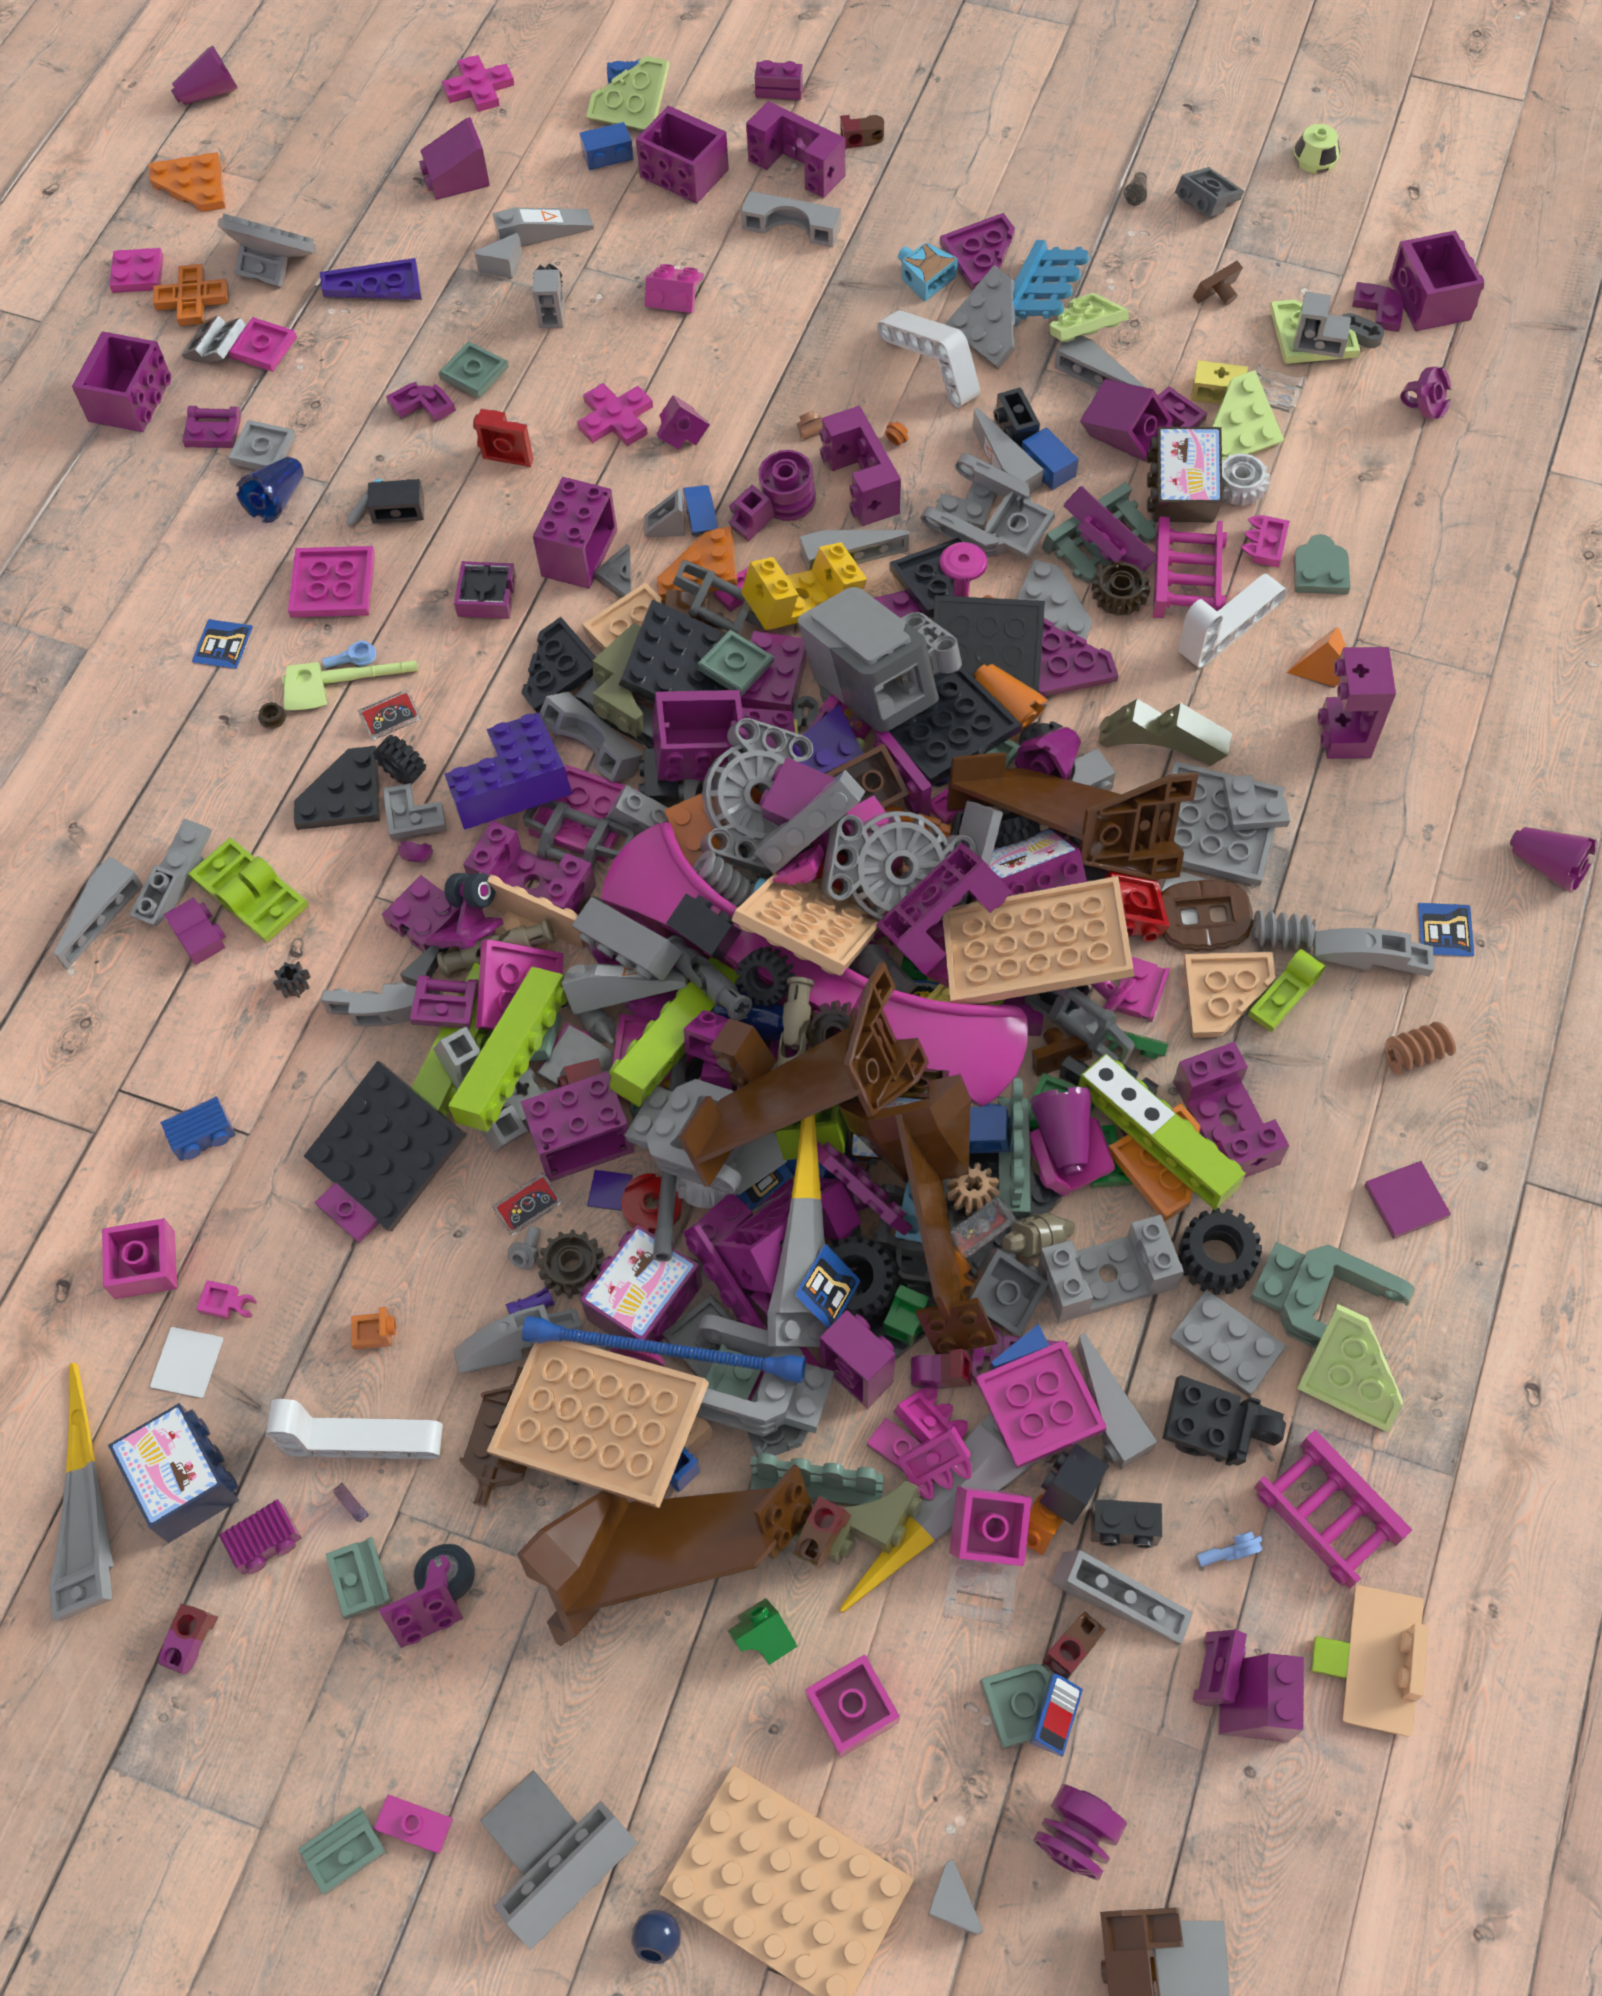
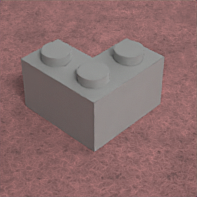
[1292,291,1351,358]

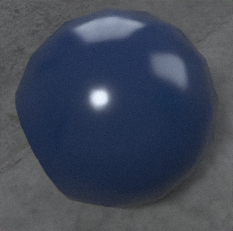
[631,1910,681,1964]

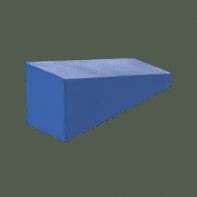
[991,1324,1049,1370]

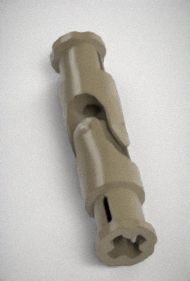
[437,918,555,977]
[776,977,814,1068]

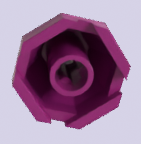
[1014,727,1081,780]

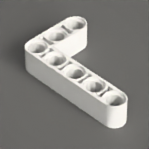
[877,310,980,408]
[1178,573,1287,668]
[266,1399,443,1459]

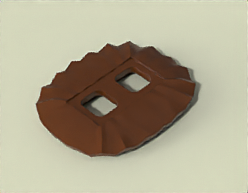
[1161,879,1253,951]

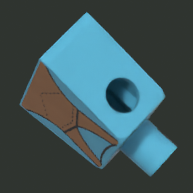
[898,243,958,301]

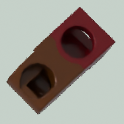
[840,115,884,149]
[794,1496,851,1568]
[1042,1611,1106,1680]

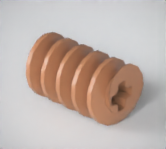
[1385,1021,1456,1074]

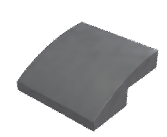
[182,315,246,362]
[538,1025,614,1088]
[479,1770,577,1875]

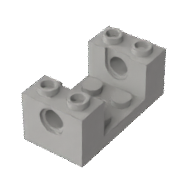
[1038,1214,1184,1323]

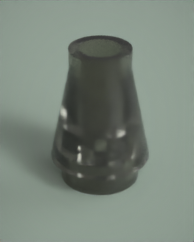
[1124,172,1147,206]

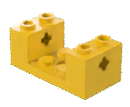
[741,542,867,630]

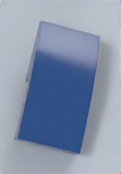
[683,485,718,535]

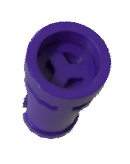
[505,1287,555,1315]

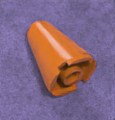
[973,664,1049,740]

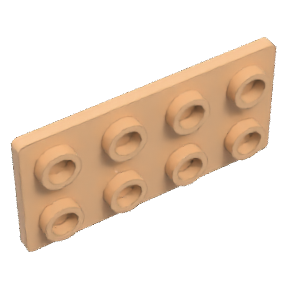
[487,875,585,951]
[1342,1585,1429,1737]

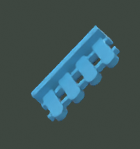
[1013,240,1090,326]

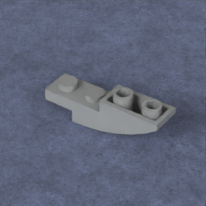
[130,818,212,926]
[1313,928,1434,977]
[321,982,444,1026]
[454,1304,583,1373]

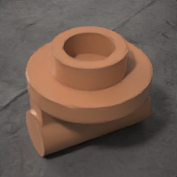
[796,410,822,440]

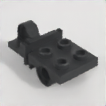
[1162,1375,1286,1466]

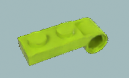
[1248,949,1326,1033]

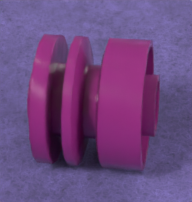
[759,450,816,521]
[1033,1784,1127,1881]

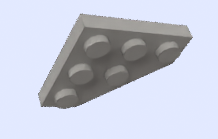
[945,265,1015,369]
[1017,559,1093,640]

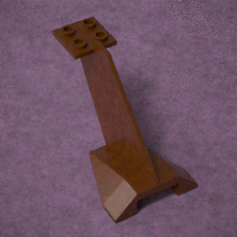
[946,752,1199,880]
[678,962,929,1187]
[838,1074,998,1355]
[517,1464,812,1646]

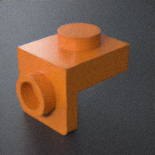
[351,1307,397,1350]
[1026,1494,1064,1555]

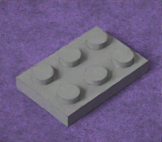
[1169,1289,1286,1398]

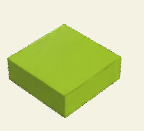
[1310,1636,1350,1680]

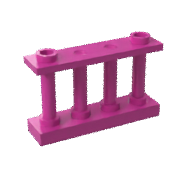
[1153,517,1227,618]
[1254,1430,1412,1589]

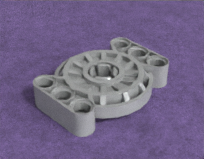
[700,718,813,874]
[821,811,975,920]

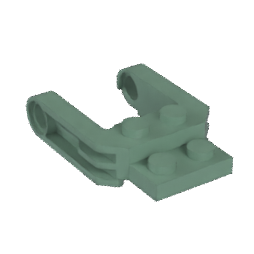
[1250,1242,1415,1359]

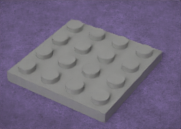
[1171,761,1285,887]

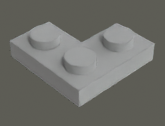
[935,482,997,530]
[1222,775,1290,831]
[383,783,447,840]

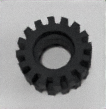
[373,735,426,785]
[994,812,1041,848]
[736,946,795,1006]

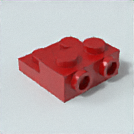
[473,408,534,467]
[1104,870,1170,942]

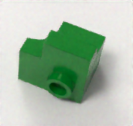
[883,1285,935,1346]
[727,1598,798,1665]

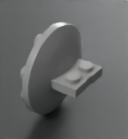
[217,213,316,287]

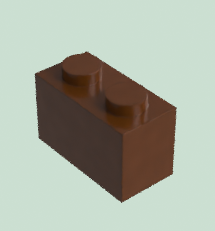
[710,1018,777,1088]

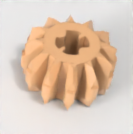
[947,1162,999,1216]

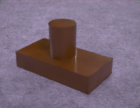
[1193,260,1243,305]
[1032,1028,1092,1077]

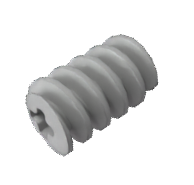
[693,850,755,907]
[1252,910,1315,952]

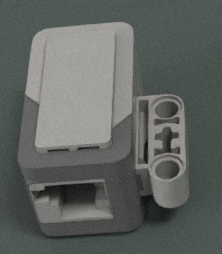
[798,587,962,732]

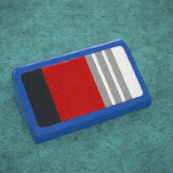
[1030,1673,1083,1757]

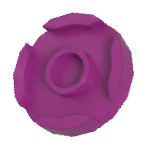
[1400,366,1451,419]

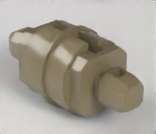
[1003,1212,1075,1259]

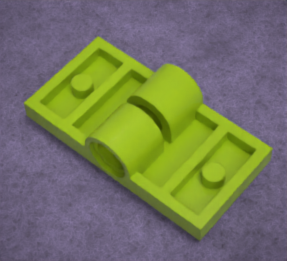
[188,837,309,943]

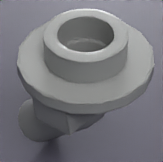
[508,1226,541,1270]

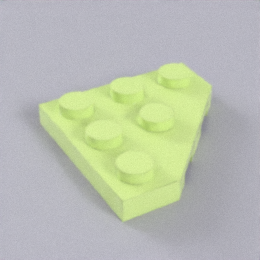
[586,56,670,131]
[1049,292,1129,342]
[1270,299,1360,364]
[1212,370,1284,460]
[1297,1304,1403,1432]

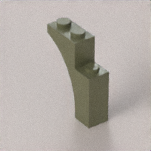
[593,623,643,738]
[1098,699,1232,766]
[791,1480,922,1565]

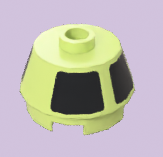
[1293,124,1341,174]

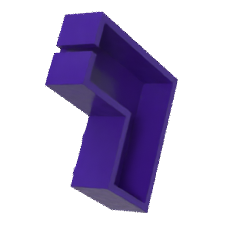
[444,712,572,830]

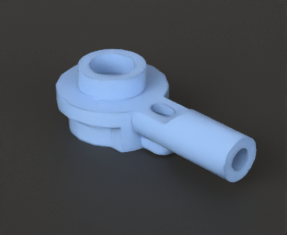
[322,641,376,669]
[1197,1531,1263,1567]

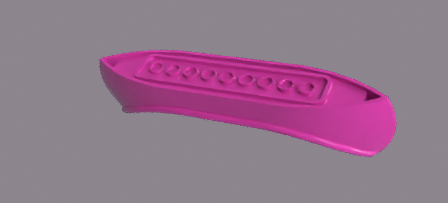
[601,822,1028,1107]

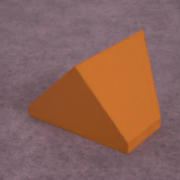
[1286,627,1346,687]

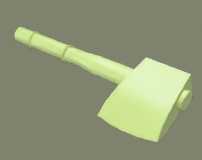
[282,660,418,710]

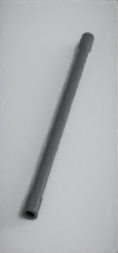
[653,1053,688,1262]

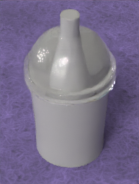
[577,1008,617,1046]

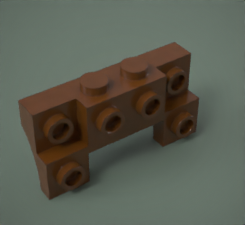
[1100,1907,1184,1996]

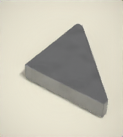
[593,544,631,598]

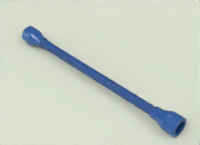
[522,1316,806,1383]

